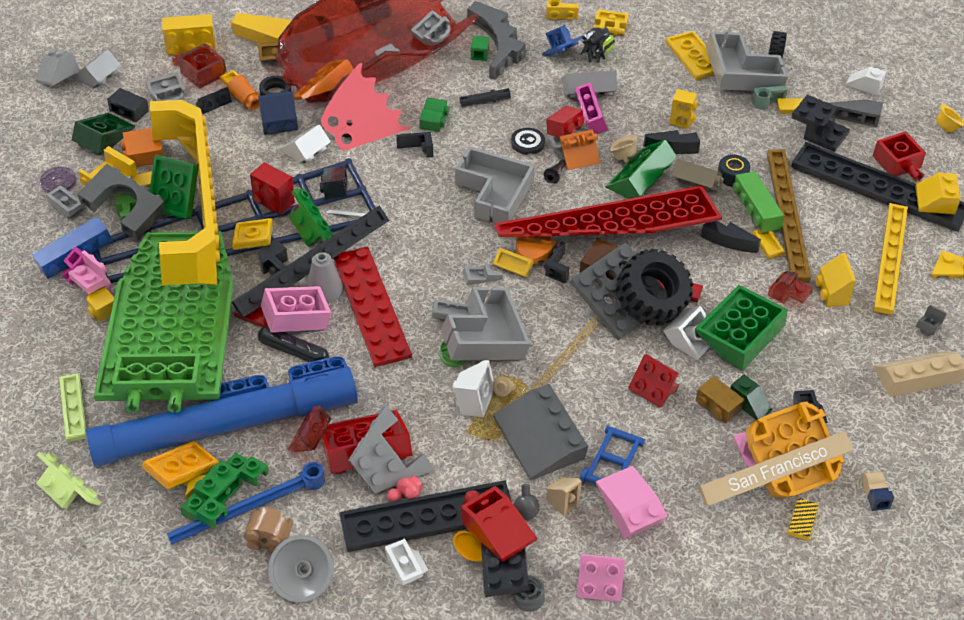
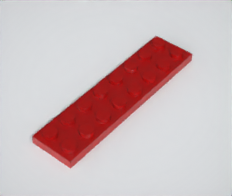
[333,246,412,368]

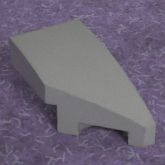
[463,263,503,285]

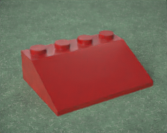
[318,409,413,474]

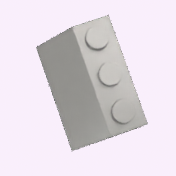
[562,70,618,98]

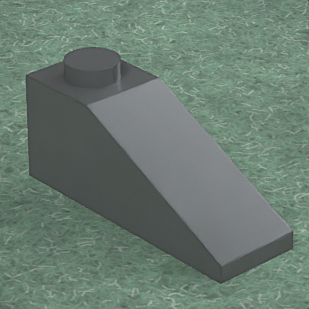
[830,99,883,127]

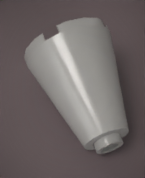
[306,253,343,303]

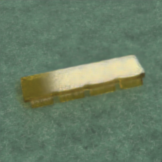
[467,374,528,441]

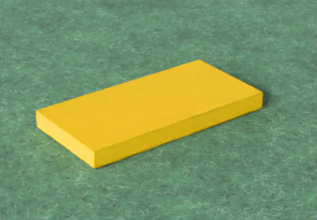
[665,31,714,80]

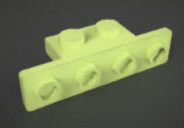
[36,452,102,509]

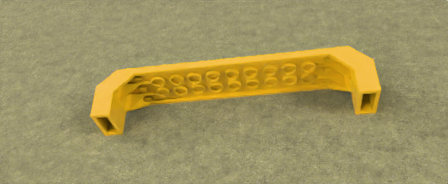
[150,100,220,286]

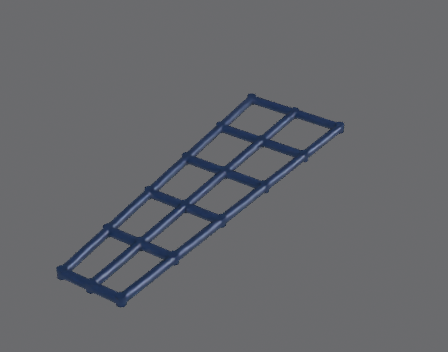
[92,158,376,283]

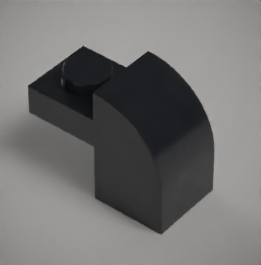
[259,239,288,276]

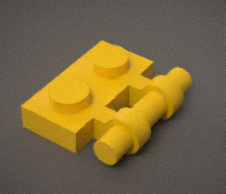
[593,9,629,36]

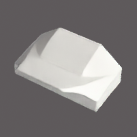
[385,539,428,586]

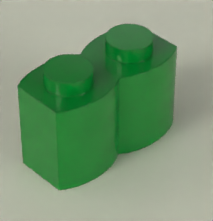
[420,97,450,132]

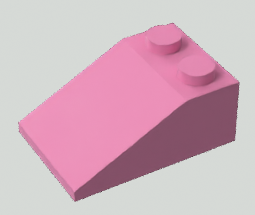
[595,466,668,539]

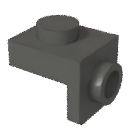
[916,305,947,335]

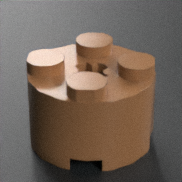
[244,507,293,554]

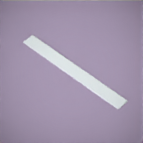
[326,210,367,216]

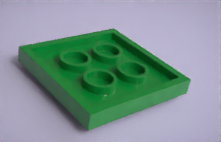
[150,155,199,219]

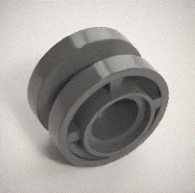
[513,575,545,612]

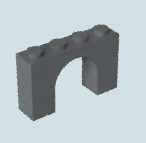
[77,164,166,241]

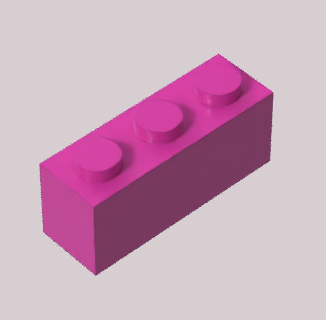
[575,82,608,134]

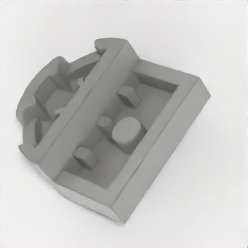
[411,10,450,46]
[146,72,184,101]

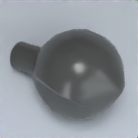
[514,484,540,520]

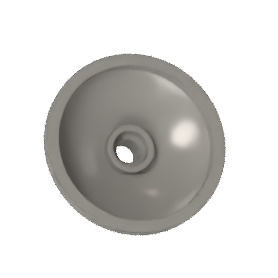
[268,535,334,603]

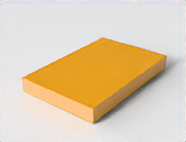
[142,441,220,490]

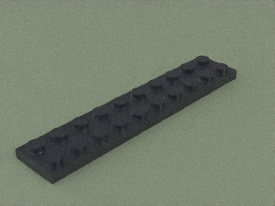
[791,142,964,232]

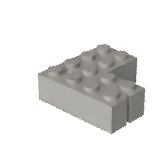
[706,31,788,91]
[455,146,535,223]
[441,287,531,360]

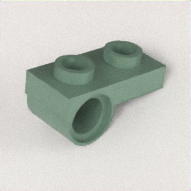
[751,85,788,110]

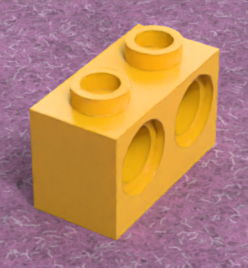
[669,89,699,129]

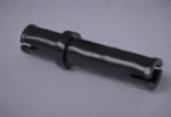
[459,88,511,107]

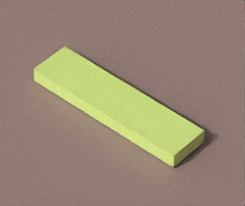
[59,373,87,442]

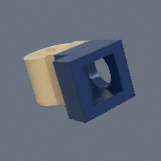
[862,471,894,511]

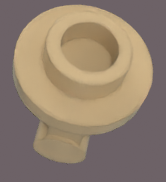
[493,376,516,397]

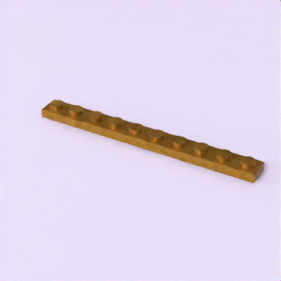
[767,150,811,282]

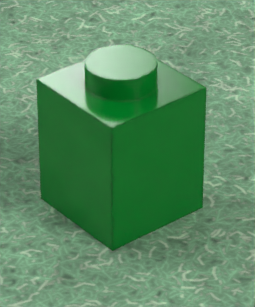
[471,36,489,61]

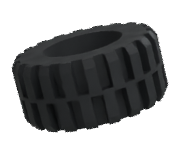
[616,249,693,326]

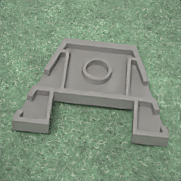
[348,405,434,494]

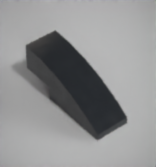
[643,130,700,154]
[701,221,761,253]

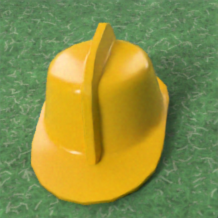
[936,104,964,133]

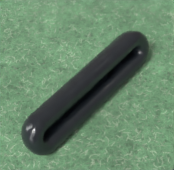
[258,326,329,362]

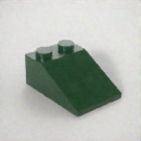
[71,112,135,155]

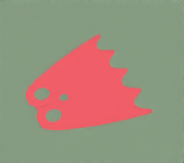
[321,63,412,150]

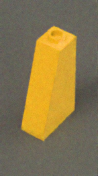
[231,13,294,43]

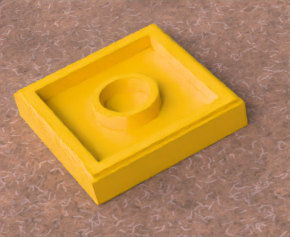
[232,218,273,250]

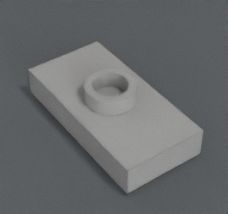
[432,299,470,320]

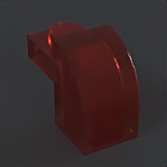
[768,271,814,304]

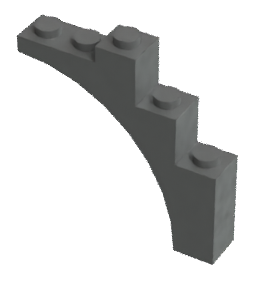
[467,1,527,80]

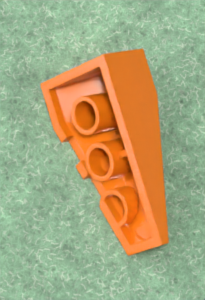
[293,59,354,100]

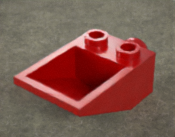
[461,486,537,562]

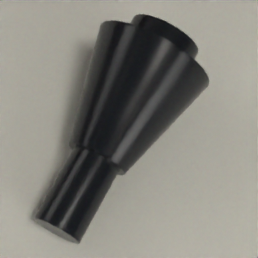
[543,159,566,184]

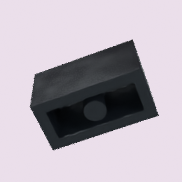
[107,88,149,123]
[320,166,348,199]

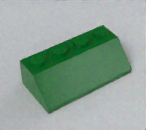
[605,140,677,199]

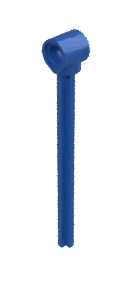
[167,462,325,545]

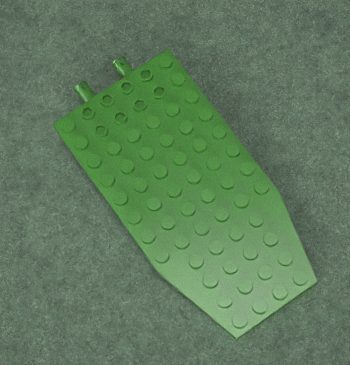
[94,231,234,413]

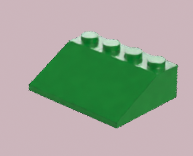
[695,285,788,370]

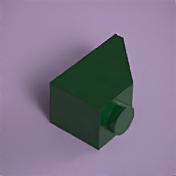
[730,374,772,420]

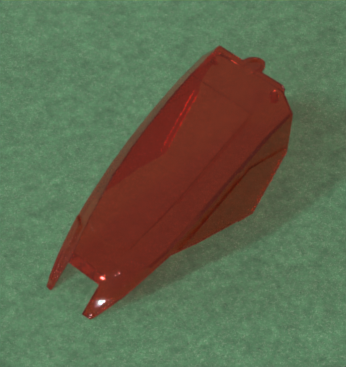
[276,0,479,103]

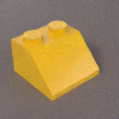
[916,172,961,214]
[815,253,856,307]

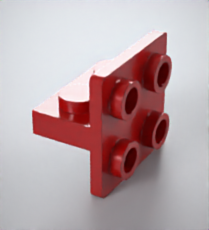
[628,354,680,407]

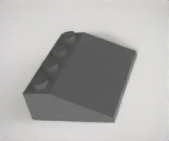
[493,384,588,480]

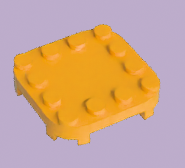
[746,402,844,498]

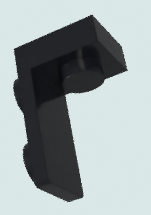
[396,131,433,158]
[544,241,570,284]

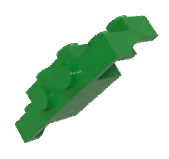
[180,452,269,529]

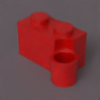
[546,106,584,138]

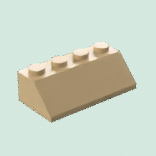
[873,351,964,397]

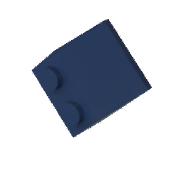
[258,91,298,135]

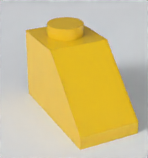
[86,286,115,322]

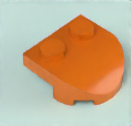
[515,237,557,264]

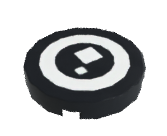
[511,128,545,155]

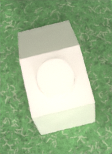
[846,67,886,96]

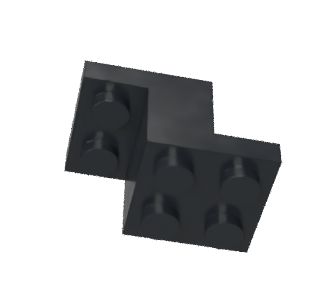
[791,94,850,152]

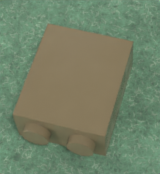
[671,159,724,191]

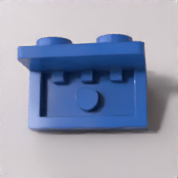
[542,25,583,57]

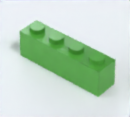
[733,171,784,233]

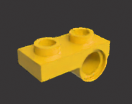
[546,0,579,20]

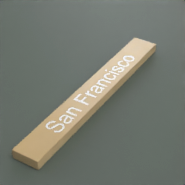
[698,431,853,507]

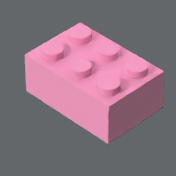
[261,286,331,332]

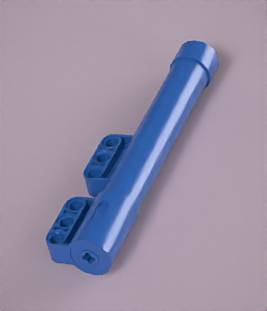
[85,356,358,467]

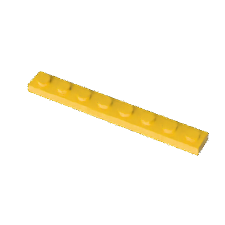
[873,203,908,315]

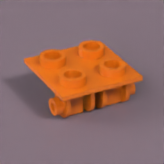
[560,129,601,170]

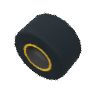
[718,154,751,187]

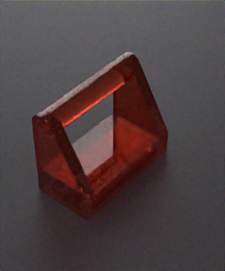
[288,405,331,453]

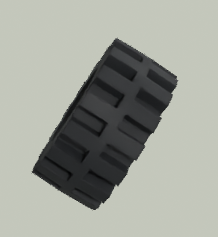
[768,31,787,58]

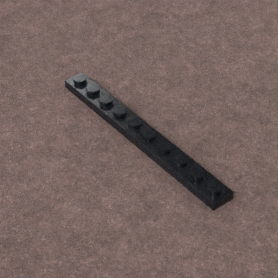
[232,205,390,318]

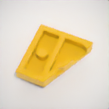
[931,250,964,279]

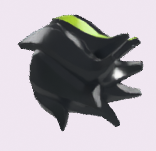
[580,26,615,63]

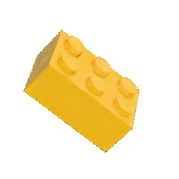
[162,14,216,55]

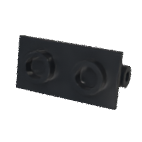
[195,87,232,114]

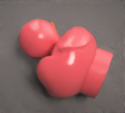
[387,476,423,502]

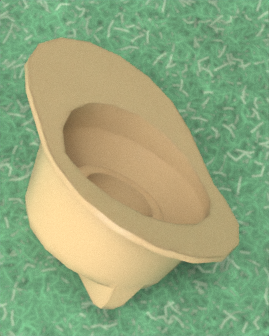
[609,135,638,163]

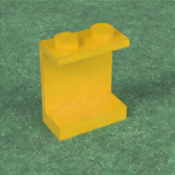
[78,146,137,186]

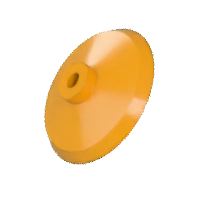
[453,531,482,562]

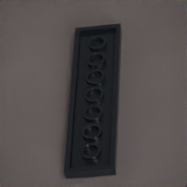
[339,480,512,552]

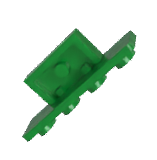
[289,189,334,247]

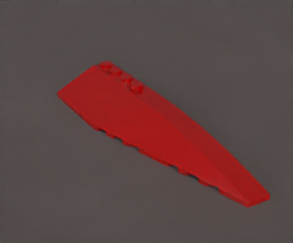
[494,185,722,238]

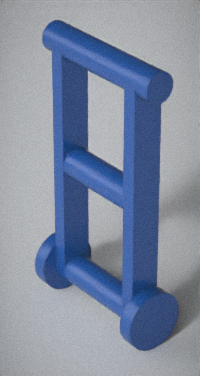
[580,425,646,485]

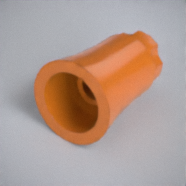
[227,75,259,111]

